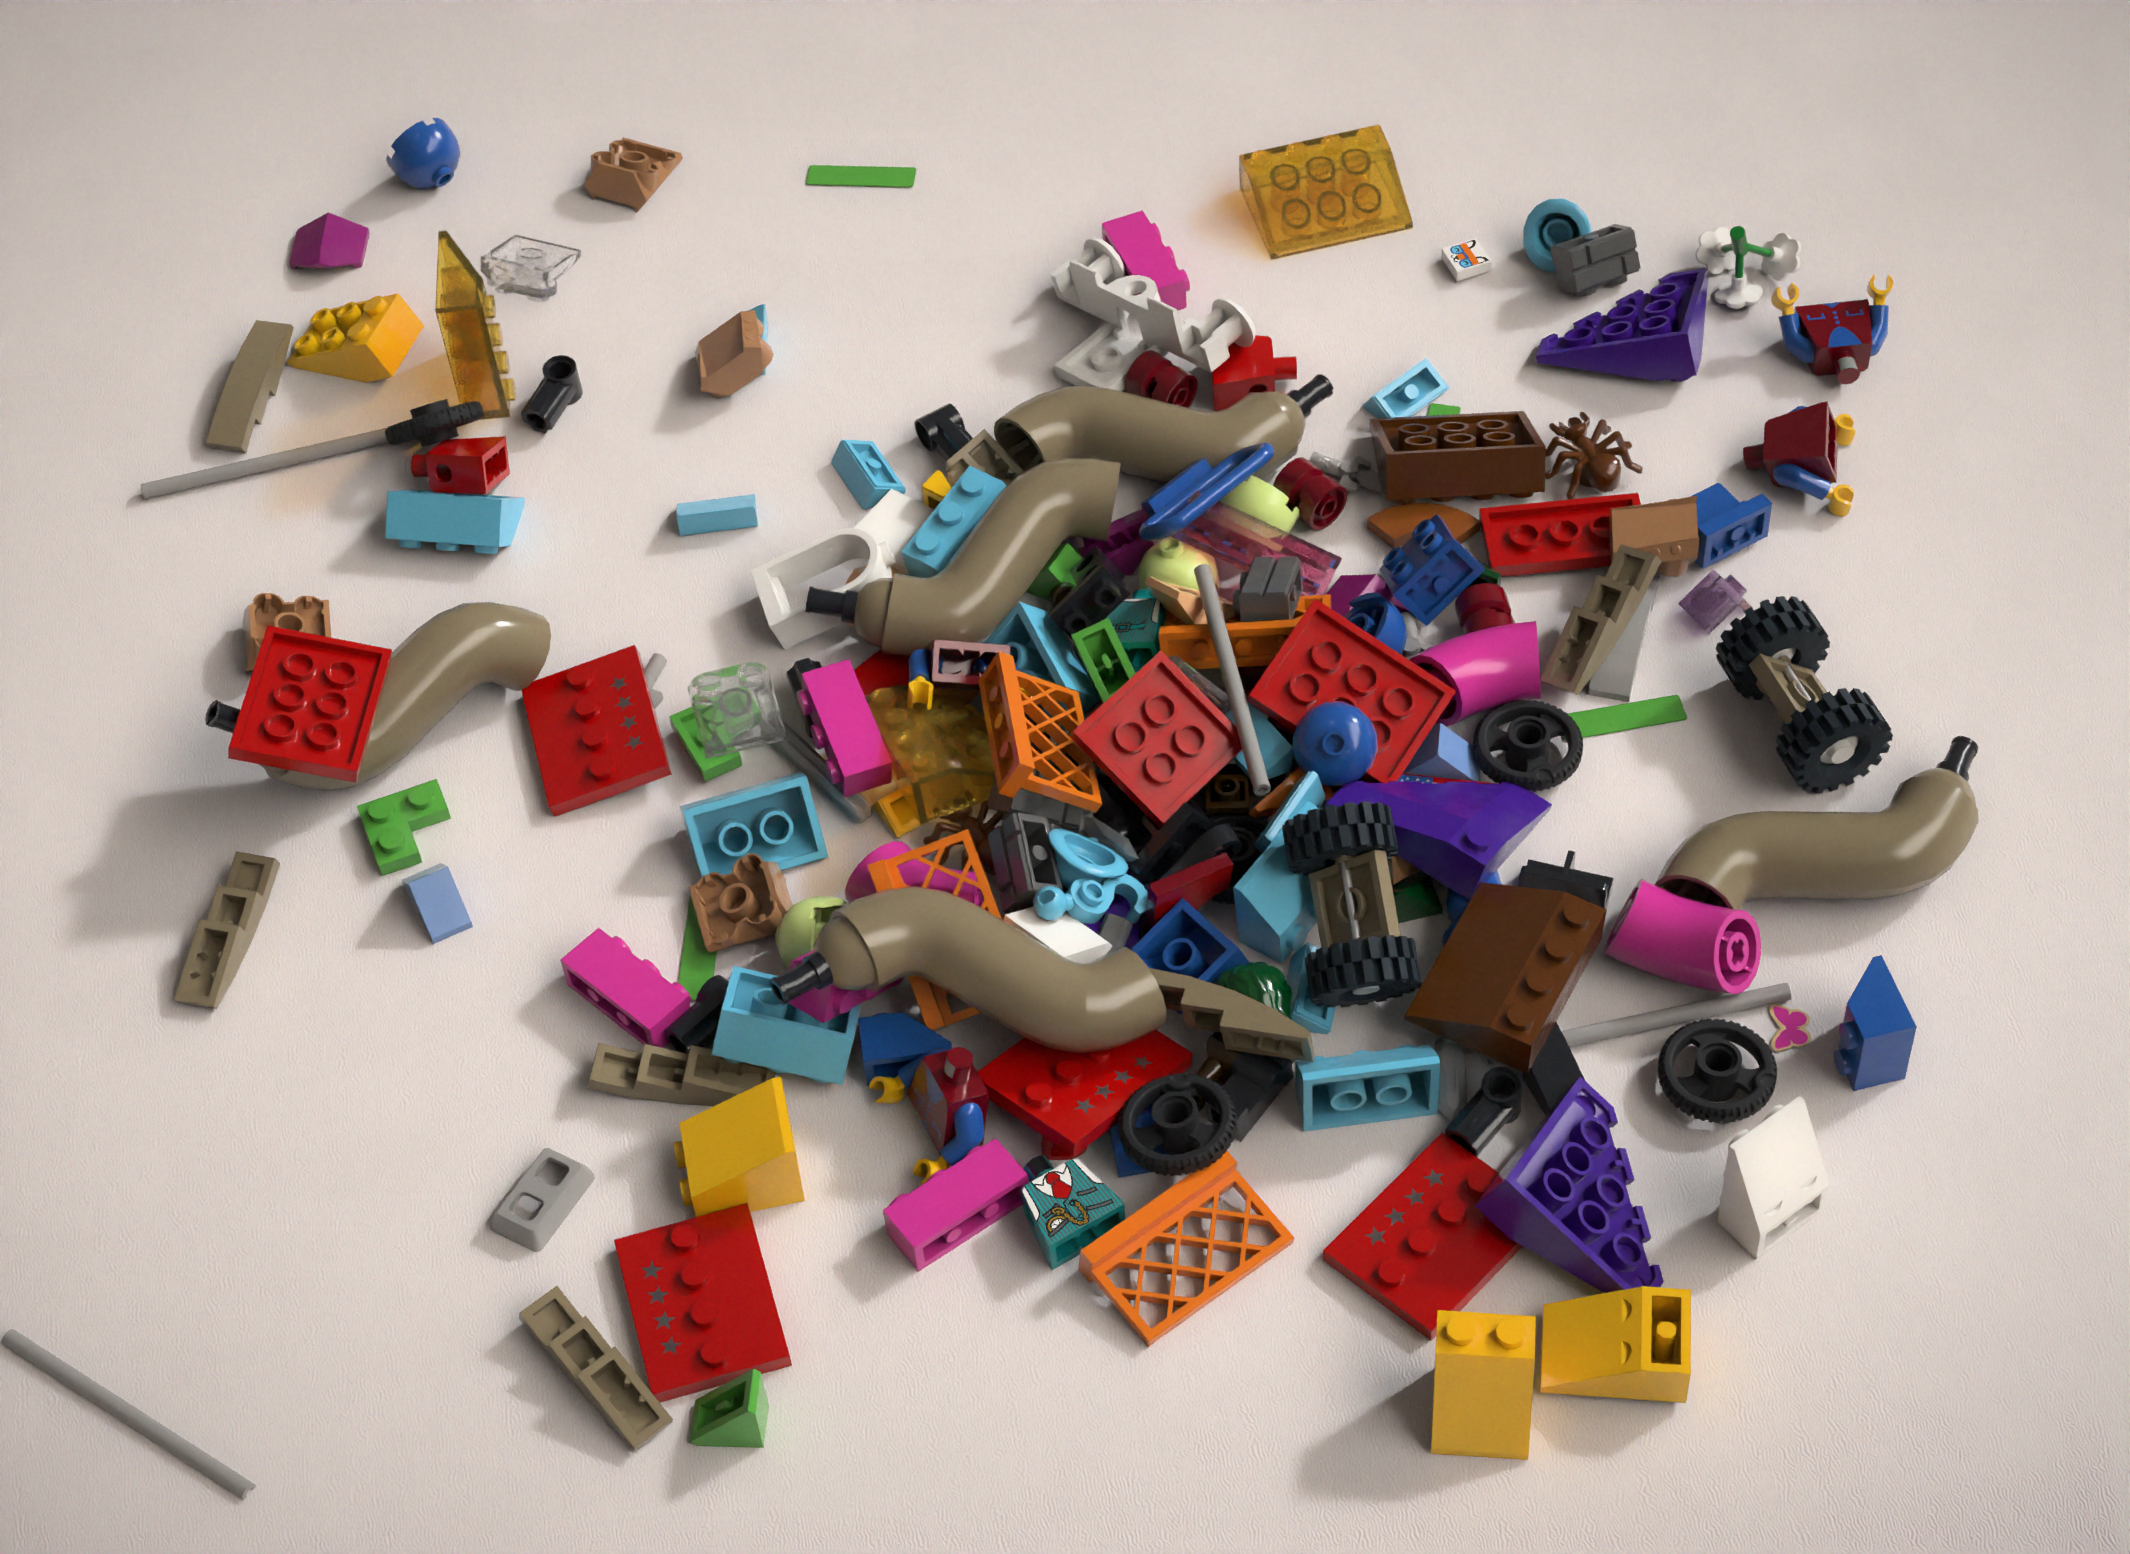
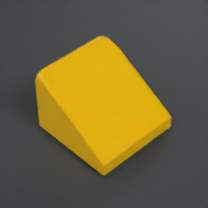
[922,470,951,510]
[873,782,934,838]

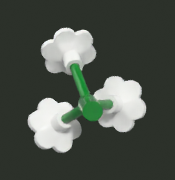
[1695,226,1801,309]

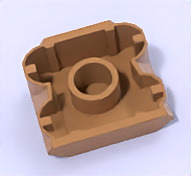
[584,137,683,213]
[695,310,774,398]
[1609,496,1700,577]
[242,593,332,673]
[689,853,792,953]

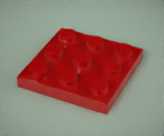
[1069,651,1242,828]

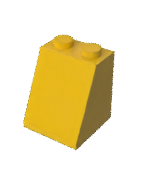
[674,1076,805,1217]
[1431,1310,1536,1460]

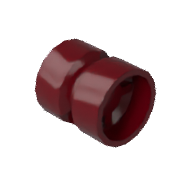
[1125,350,1198,408]
[1273,457,1347,530]
[1455,583,1515,635]

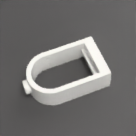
[750,528,896,650]

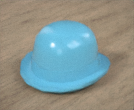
[1523,198,1591,273]
[1048,828,1129,889]

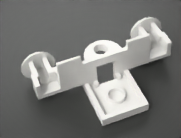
[1050,238,1255,391]

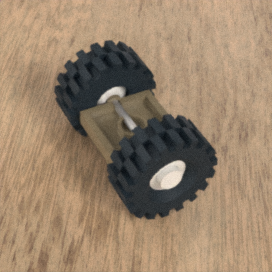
[1716,596,1893,793]
[1282,801,1422,1008]

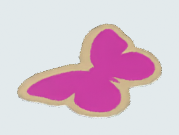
[1769,1003,1811,1052]

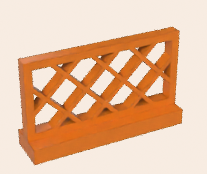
[1159,594,1332,670]
[978,651,1102,813]
[867,829,1002,1032]
[1078,1151,1294,1347]

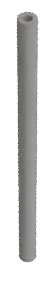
[141,428,388,499]
[1194,564,1271,796]
[1486,983,1791,1065]
[2,1329,256,1501]

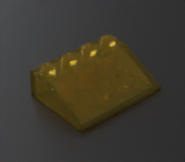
[1239,125,1413,260]
[435,230,516,420]
[865,685,995,824]

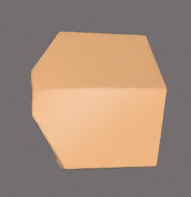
[1145,576,1236,625]

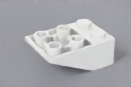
[1717,1096,1829,1259]

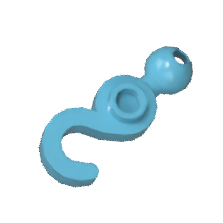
[1033,874,1148,924]

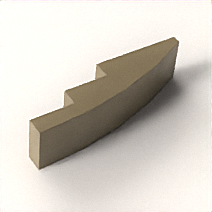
[206,320,294,453]
[1540,544,1661,695]
[174,851,280,1009]
[1149,968,1315,1062]
[587,1043,776,1106]
[519,1286,673,1451]

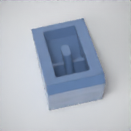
[1403,723,1480,781]
[402,863,473,944]

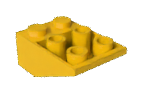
[286,293,424,383]
[1540,1286,1691,1403]

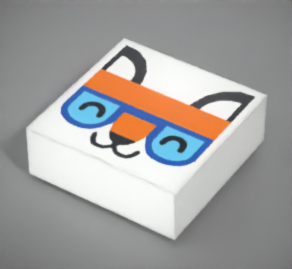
[1441,238,1492,281]

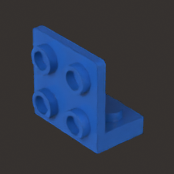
[1690,483,1772,569]
[1379,514,1485,626]

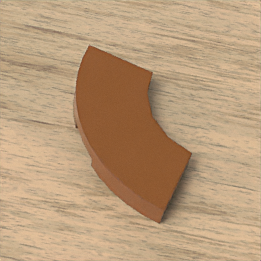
[1367,503,1480,549]

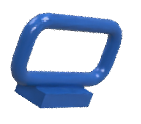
[1139,443,1274,541]

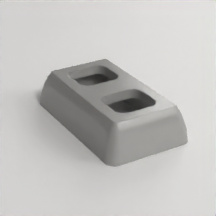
[491,1148,595,1252]

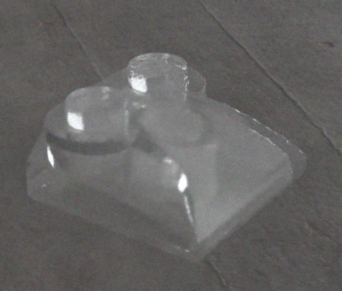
[480,235,581,302]
[687,662,787,759]

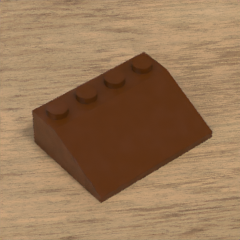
[1370,411,1546,504]
[1404,882,1607,1074]

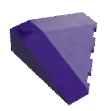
[1536,268,1708,382]
[1324,781,1552,901]
[1475,1076,1664,1293]

